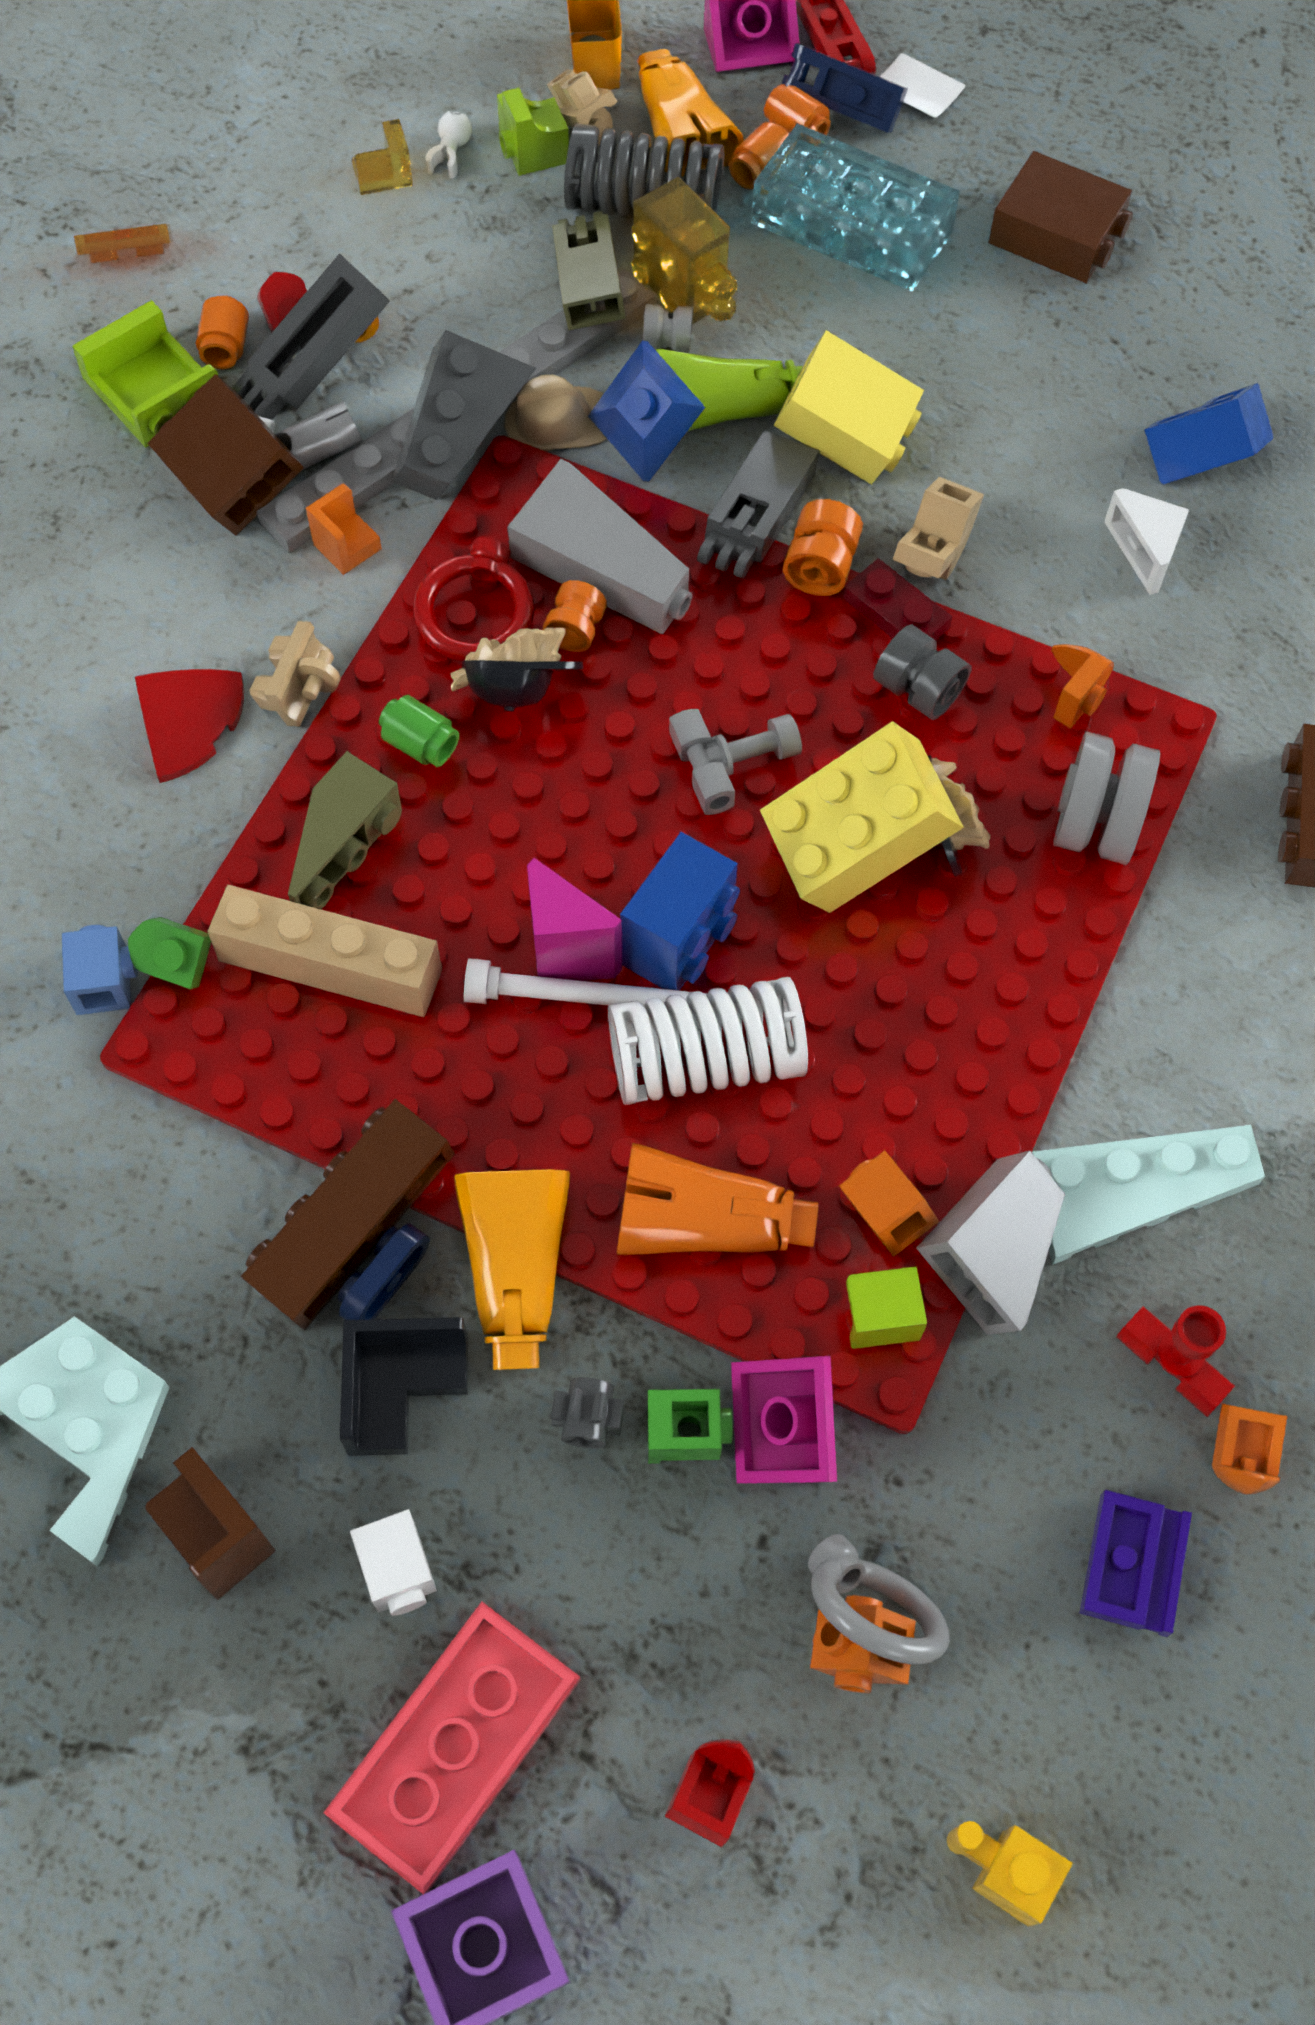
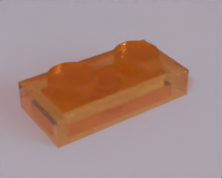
[74,223,173,263]

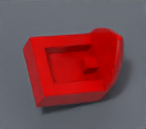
[257,272,307,333]
[665,1739,755,1848]

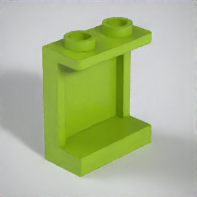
[72,300,218,448]

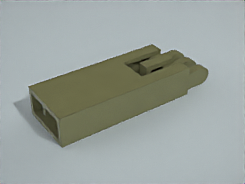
[552,211,626,331]

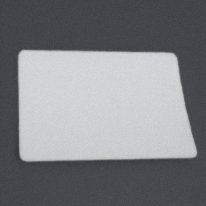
[879,53,965,118]

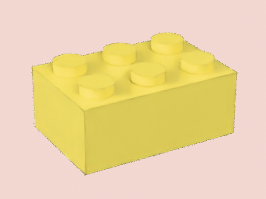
[760,721,964,913]

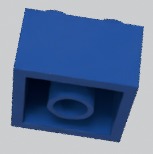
[620,832,740,990]

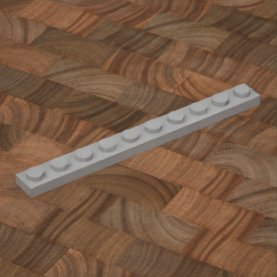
[257,269,655,553]

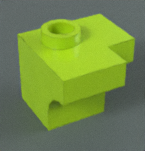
[497,88,569,176]

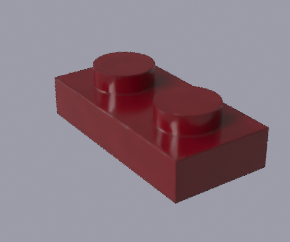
[843,558,953,641]

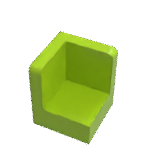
[846,1267,927,1349]

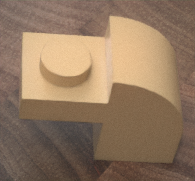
[893,477,984,580]

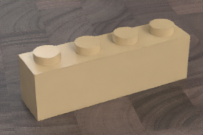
[207,884,442,1017]

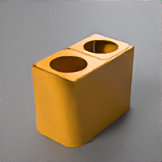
[567,0,622,90]

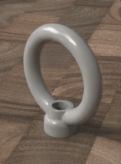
[808,1534,950,1665]

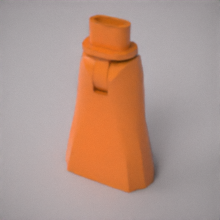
[617,1143,818,1255]

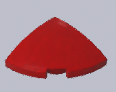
[134,669,244,783]

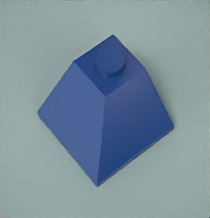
[588,340,705,482]

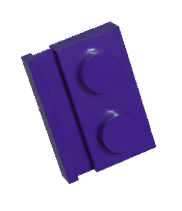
[1079,1490,1192,1637]

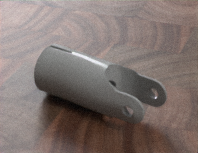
[275,401,363,470]

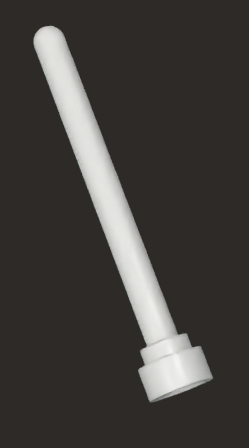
[464,958,708,1006]

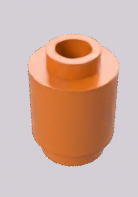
[764,84,830,148]
[729,122,793,190]
[196,295,249,369]

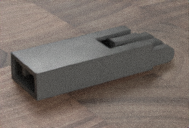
[232,253,390,420]
[697,430,819,579]

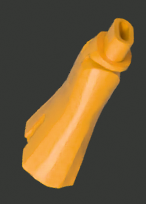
[638,49,744,176]
[454,1169,570,1370]

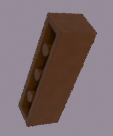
[240,1099,455,1331]

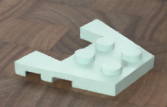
[0,1316,170,1566]

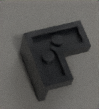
[340,1317,468,1456]

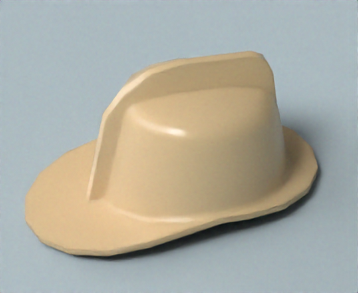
[504,375,607,451]

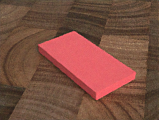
[323,1602,581,1894]

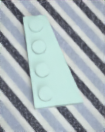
[1032,1125,1265,1265]

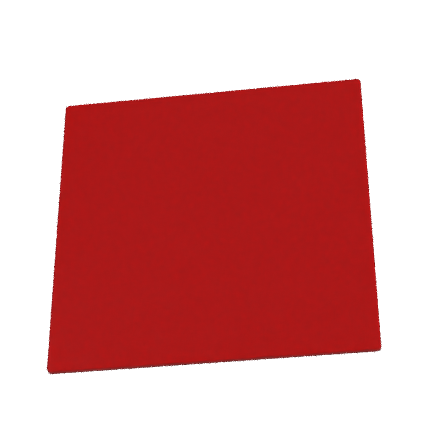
[100,435,1217,1434]

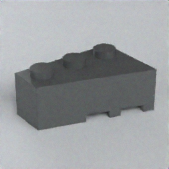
[391,330,536,500]

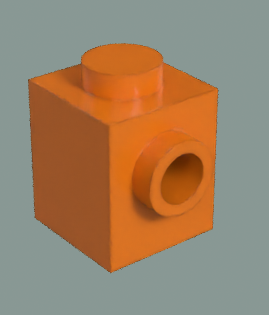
[839,1151,939,1257]

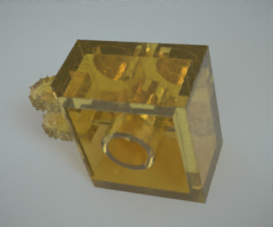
[632,176,738,325]

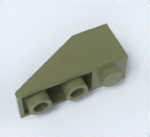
[288,751,402,909]

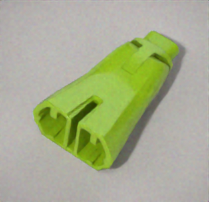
[656,349,803,432]

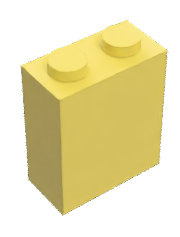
[773,330,924,485]

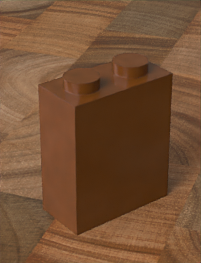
[988,150,1133,284]
[147,374,305,536]

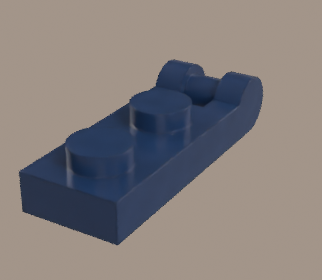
[781,43,908,133]

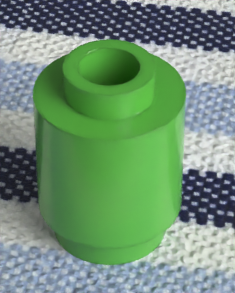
[379,695,459,767]

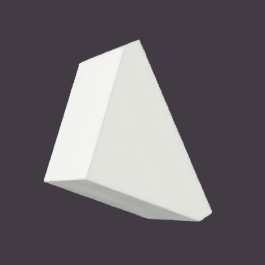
[1104,488,1189,595]

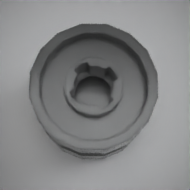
[873,624,972,720]

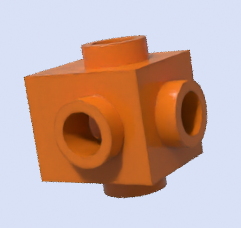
[810,1595,916,1693]

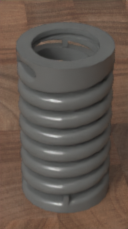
[564,123,724,231]

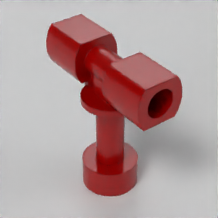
[1116,1305,1235,1417]

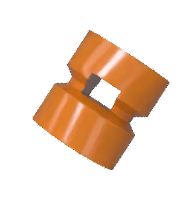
[783,499,863,596]

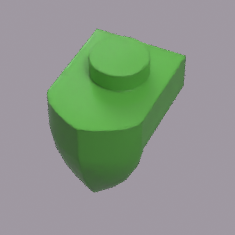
[128,917,211,989]

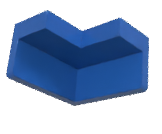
[1144,383,1273,484]

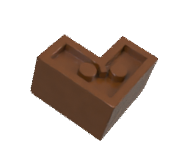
[145,1447,276,1600]

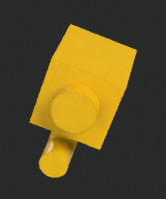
[947,1821,1073,1926]

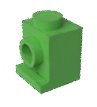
[647,1389,733,1464]

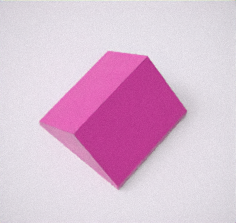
[703,0,800,72]
[527,858,622,981]
[731,1356,837,1483]

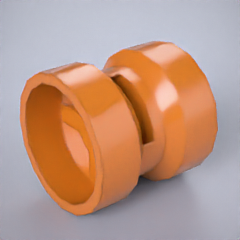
[543,580,607,652]

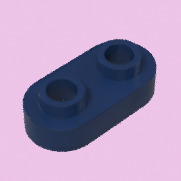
[337,1223,430,1320]

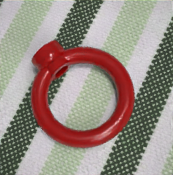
[413,537,534,662]

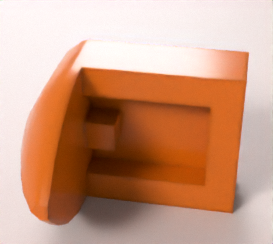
[1051,644,1114,728]
[1212,1404,1287,1495]

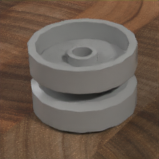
[1053,731,1160,865]

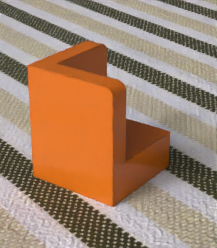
[306,483,382,575]

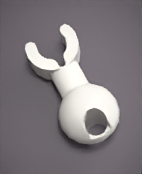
[425,111,472,179]

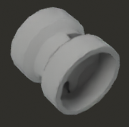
[643,304,693,353]

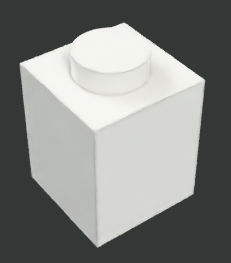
[350,1509,437,1616]

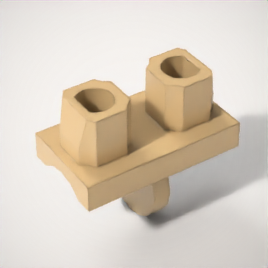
[547,69,617,145]
[250,621,341,727]

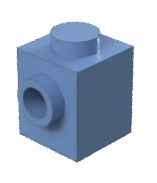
[62,925,138,1015]

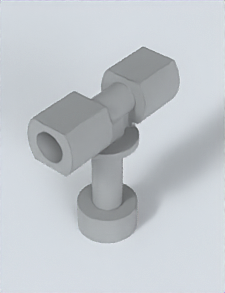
[669,709,802,815]

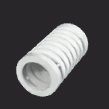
[608,977,808,1105]

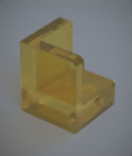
[351,119,413,195]

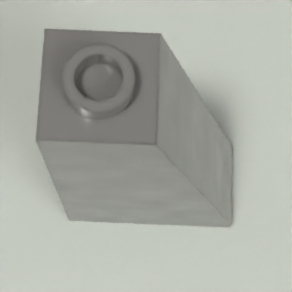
[508,459,692,635]

